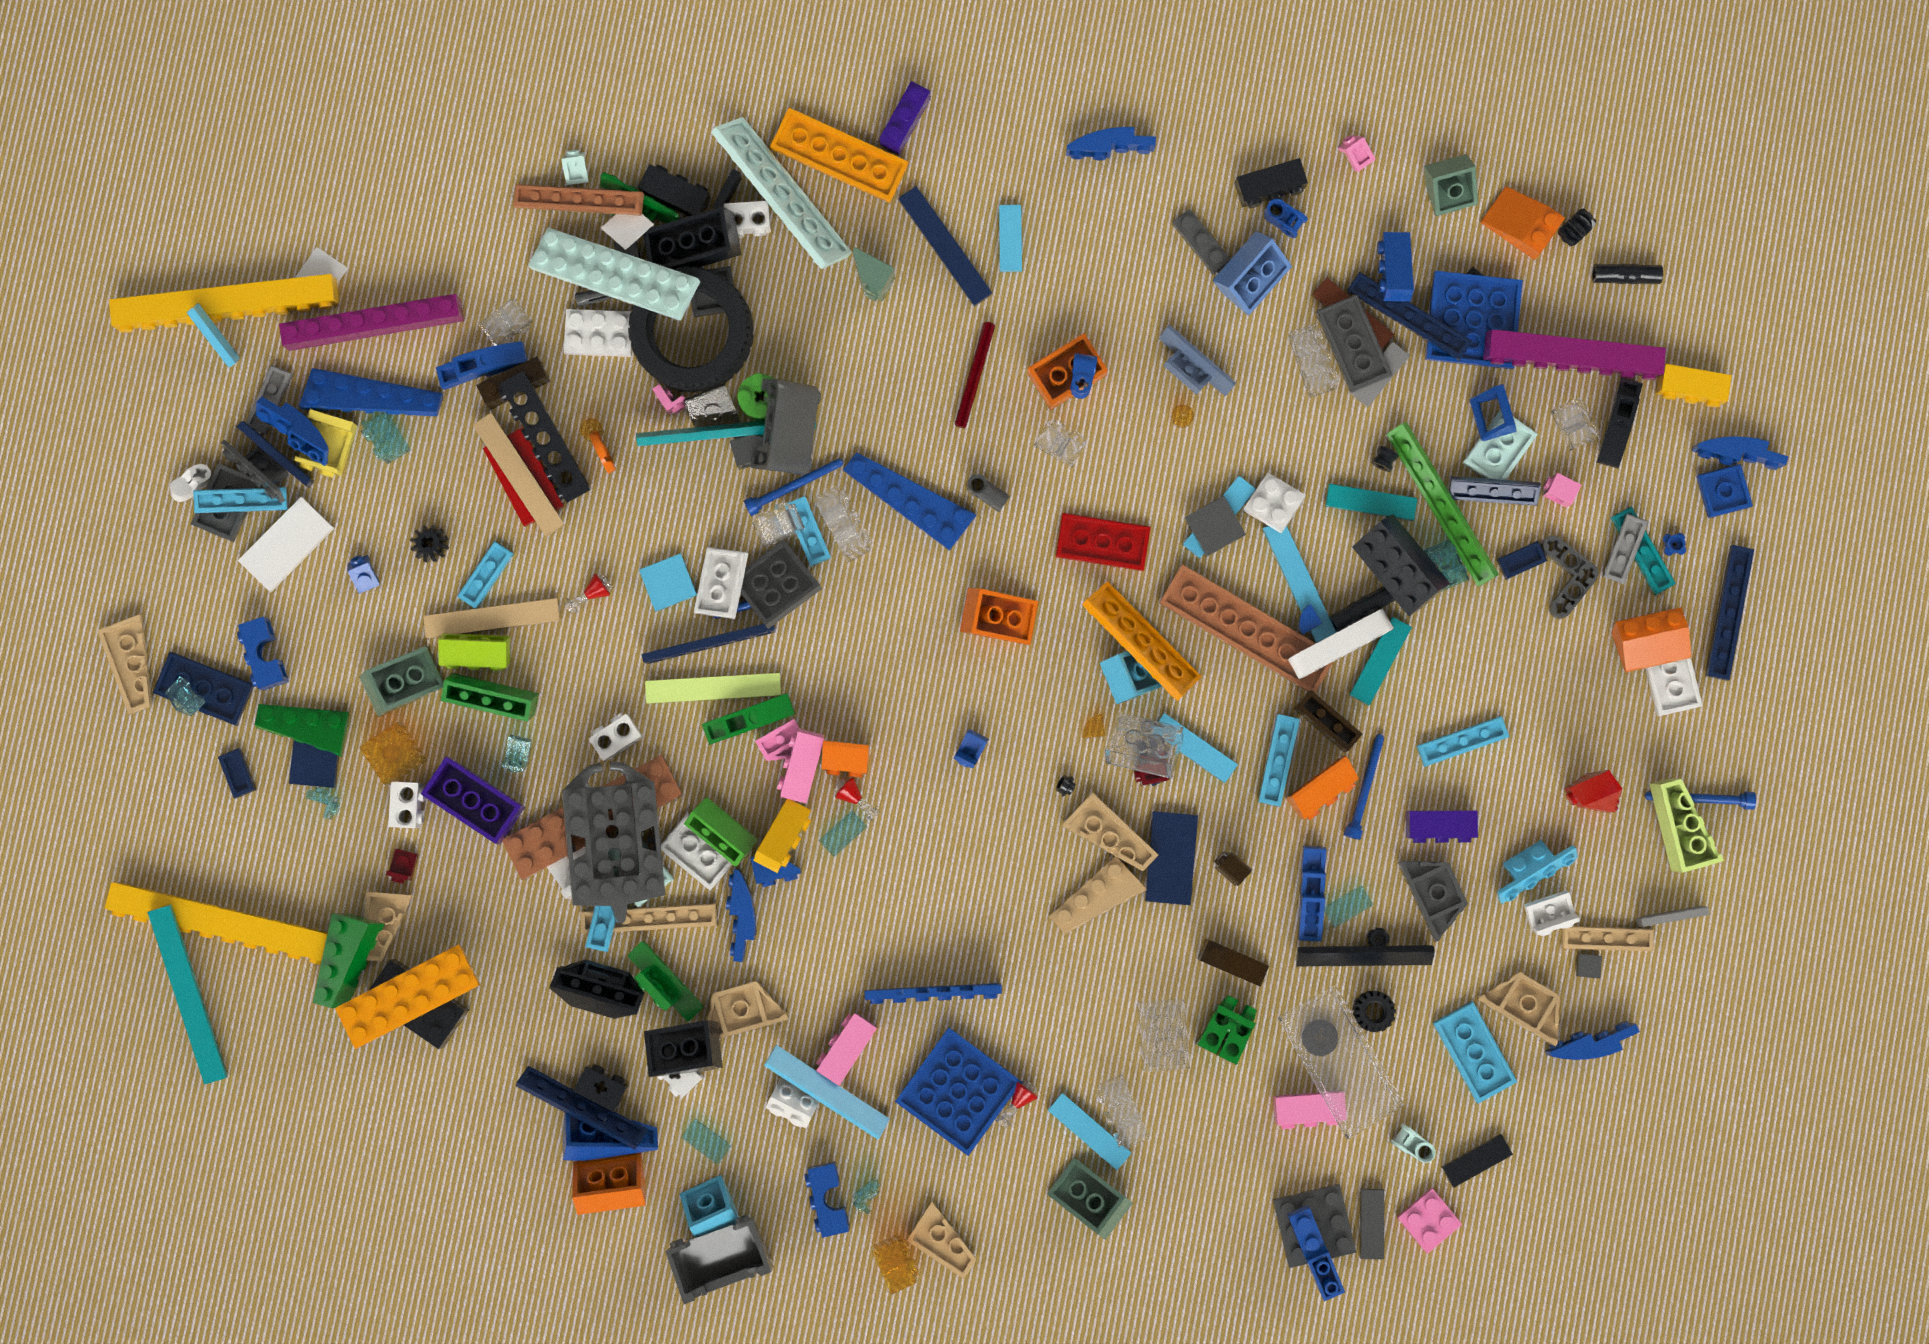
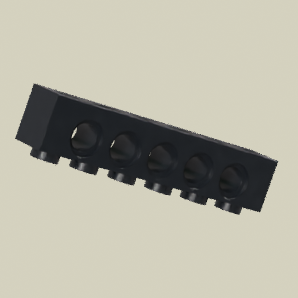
[498,371,591,503]

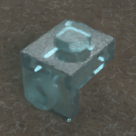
[501,734,532,773]
[305,787,340,819]

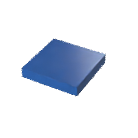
[1696,464,1753,519]

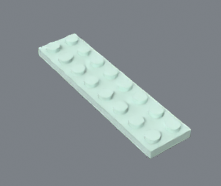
[711,117,852,269]
[528,227,700,321]

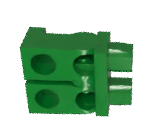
[1195,995,1257,1065]

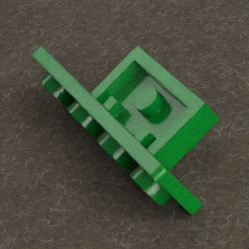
[600,172,679,224]
[628,941,704,1021]

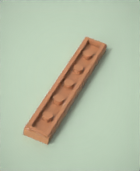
[513,184,644,216]

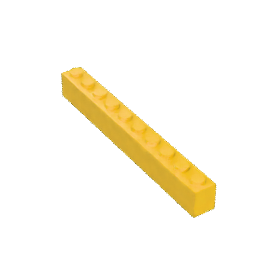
[109,274,339,333]
[104,882,328,965]

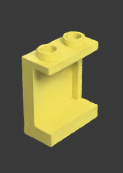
[294,409,358,478]

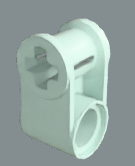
[1390,1123,1436,1163]

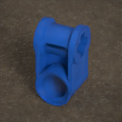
[1264,199,1308,238]
[1070,353,1097,399]

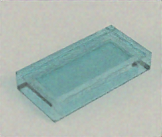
[819,810,867,857]
[1324,885,1373,928]
[681,1118,732,1165]

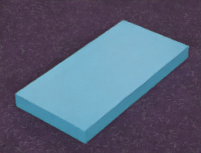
[1432,1001,1517,1104]

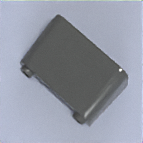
[751,379,821,475]
[665,1215,774,1304]

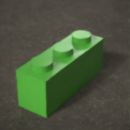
[684,797,758,867]

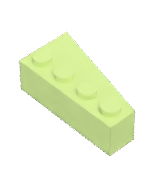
[1649,778,1724,873]

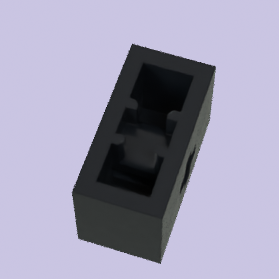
[573,1064,629,1112]

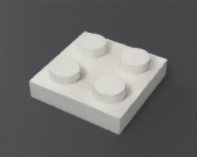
[1244,473,1306,534]

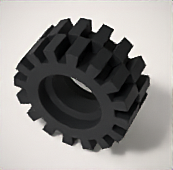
[1352,991,1396,1032]

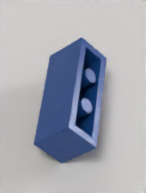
[1377,232,1414,302]

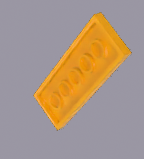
[770,108,909,203]
[1082,581,1202,701]
[335,944,480,1049]

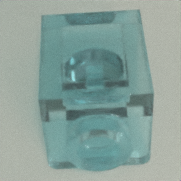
[165,677,206,716]
[853,1177,881,1215]

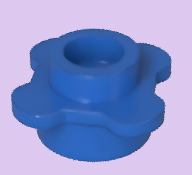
[1663,533,1686,556]

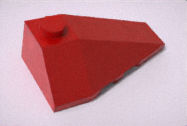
[1564,770,1623,813]

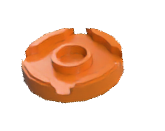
[589,430,616,474]

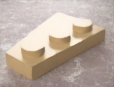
[364,891,413,962]
[907,1201,976,1279]

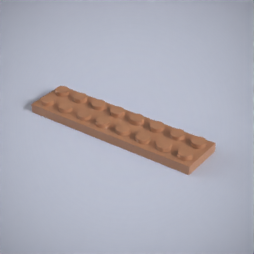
[1159,564,1334,693]
[502,755,683,880]

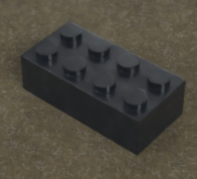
[643,206,742,270]
[1352,514,1450,616]
[368,959,469,1049]

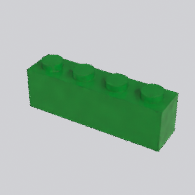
[441,673,539,722]

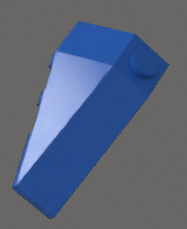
[562,1112,658,1161]

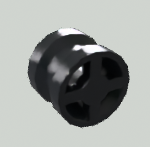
[1371,446,1399,472]

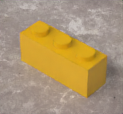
[1656,364,1732,407]
[753,799,812,873]

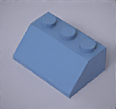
[1213,231,1292,315]

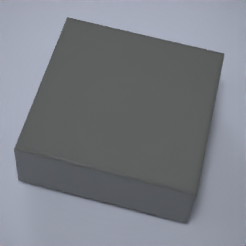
[1576,954,1602,979]

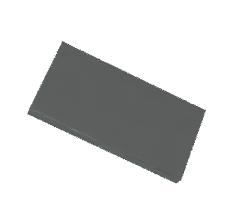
[1315,294,1392,393]

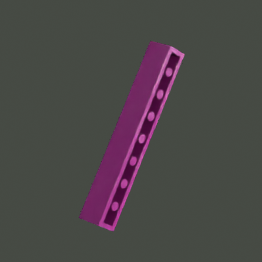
[279,294,464,351]
[1483,329,1666,380]

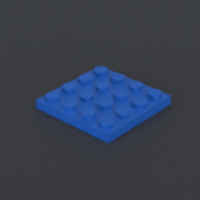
[1425,271,1523,369]
[895,1027,1022,1156]

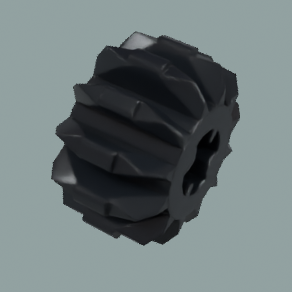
[1558,208,1596,247]
[410,525,449,563]

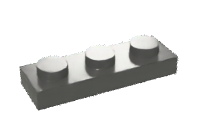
[1172,209,1231,275]

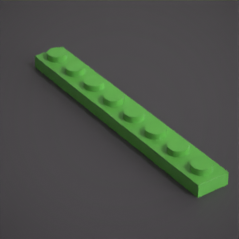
[1386,422,1499,587]

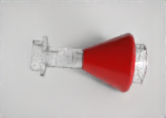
[564,574,613,614]
[833,777,880,821]
[996,1079,1038,1129]

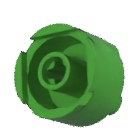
[737,373,774,421]

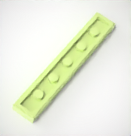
[645,673,781,704]

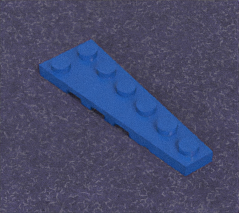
[299,368,443,417]
[843,452,976,551]
[865,983,1002,1004]

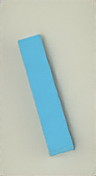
[1262,526,1336,643]
[764,1045,890,1140]

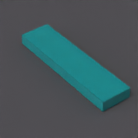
[1325,484,1418,521]
[1611,506,1676,595]
[1349,616,1412,706]

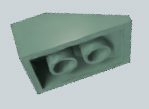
[359,646,443,717]
[1047,1158,1133,1240]

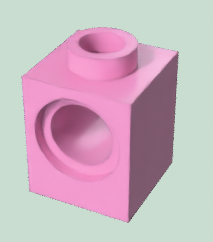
[1543,473,1581,508]

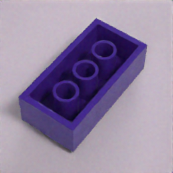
[421,756,525,845]

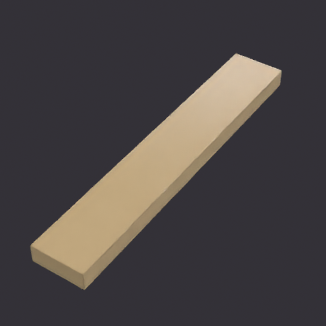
[473,413,565,537]
[423,598,561,639]
[580,903,718,934]

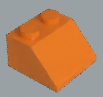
[822,741,870,778]

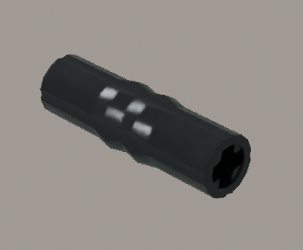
[1592,263,1663,284]
[1329,586,1396,632]

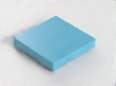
[639,553,697,612]

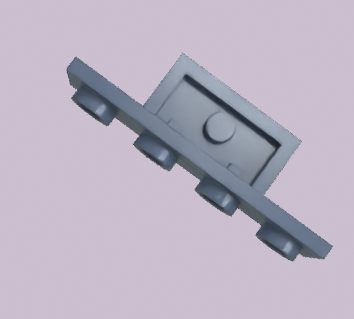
[1159,325,1236,397]

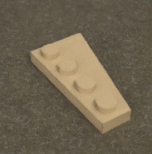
[1062,793,1158,871]
[1049,856,1147,934]

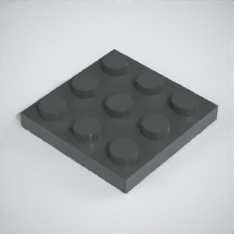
[741,540,822,629]
[1272,1184,1356,1268]

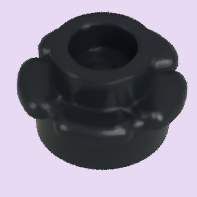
[1056,775,1076,797]
[1367,928,1390,946]

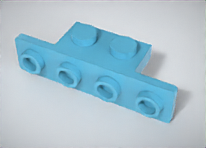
[1497,840,1577,904]

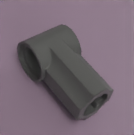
[967,474,1010,512]

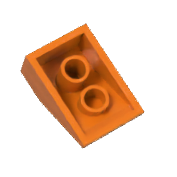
[1480,186,1565,260]
[960,588,1039,645]

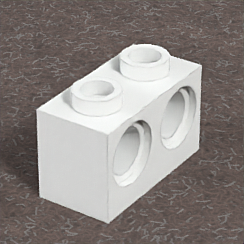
[724,201,771,238]
[588,713,644,762]
[388,782,425,829]

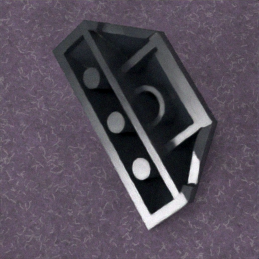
[550,960,645,1019]

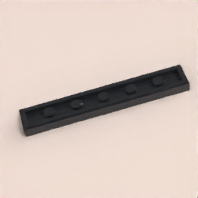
[1295,945,1435,967]

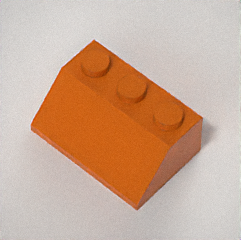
[1611,607,1691,673]
[1286,756,1359,820]
[572,1153,646,1215]

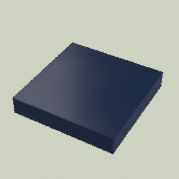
[289,741,339,788]

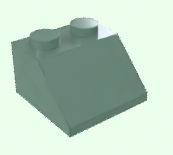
[1424,154,1478,216]
[853,247,895,302]

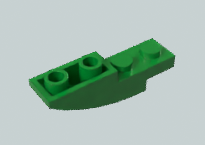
[702,693,796,745]

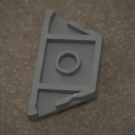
[1397,861,1468,942]

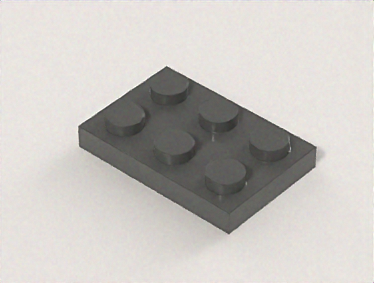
[191,463,259,542]

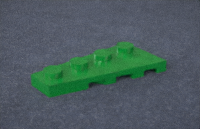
[254,704,350,757]

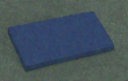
[153,652,254,726]
[1145,811,1198,906]

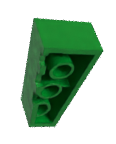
[313,913,385,1008]

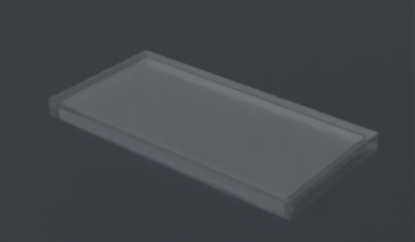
[1278,985,1404,1139]

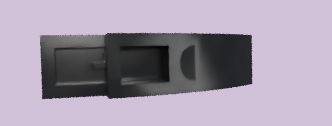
[1596,377,1643,469]

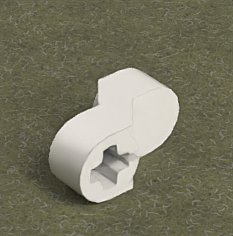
[170,464,211,502]

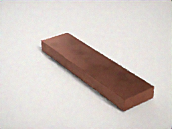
[1312,278,1395,350]

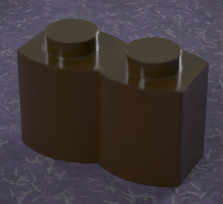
[1214,851,1253,886]

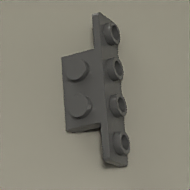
[221,440,289,503]

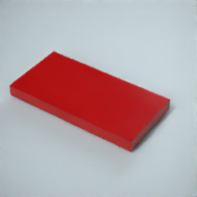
[483,428,564,527]
[1056,513,1151,571]

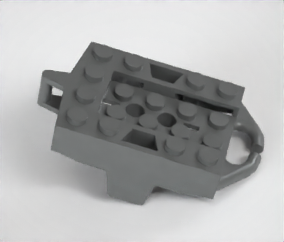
[561,762,665,923]

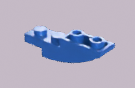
[1066,127,1156,161]
[436,341,528,390]
[256,397,329,466]
[1691,436,1789,470]
[726,869,756,962]
[1545,1021,1640,1060]
[1287,1205,1345,1302]

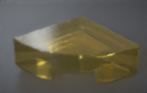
[1082,714,1105,738]

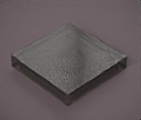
[683,383,741,441]

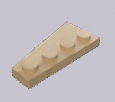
[97,614,152,715]

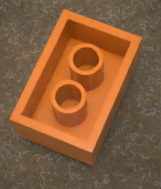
[1027,333,1108,411]

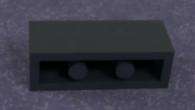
[1234,158,1308,208]
[638,164,711,217]

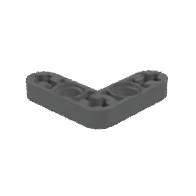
[1541,536,1599,619]

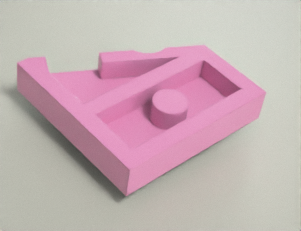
[755,718,800,761]

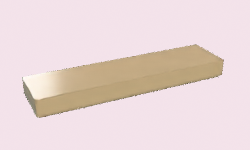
[1561,926,1654,951]

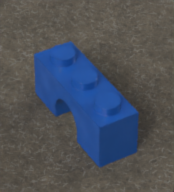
[237,616,289,691]
[804,1161,850,1238]

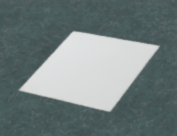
[601,214,654,250]
[295,247,348,283]

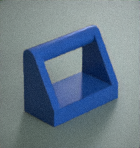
[1469,384,1516,441]

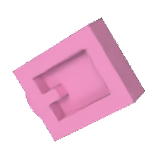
[1338,135,1376,172]
[652,384,687,415]

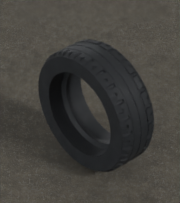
[628,266,754,392]

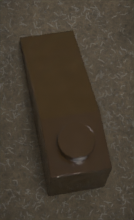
[1198,939,1269,987]

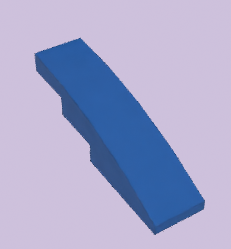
[1299,846,1327,942]

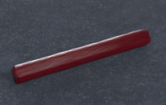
[955,322,995,429]

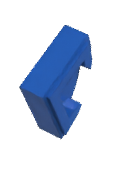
[1299,604,1322,635]

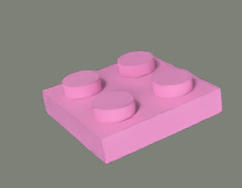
[1397,1188,1462,1254]

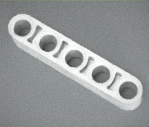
[1288,609,1394,679]

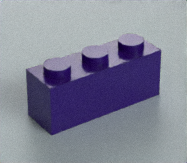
[879,81,931,156]
[1406,810,1478,843]

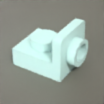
[561,150,589,185]

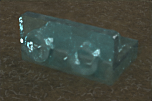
[361,412,411,464]

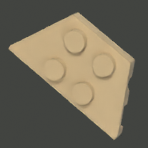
[1478,972,1560,1047]
[707,981,789,1039]

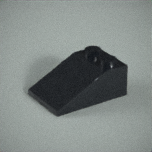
[644,1020,723,1077]

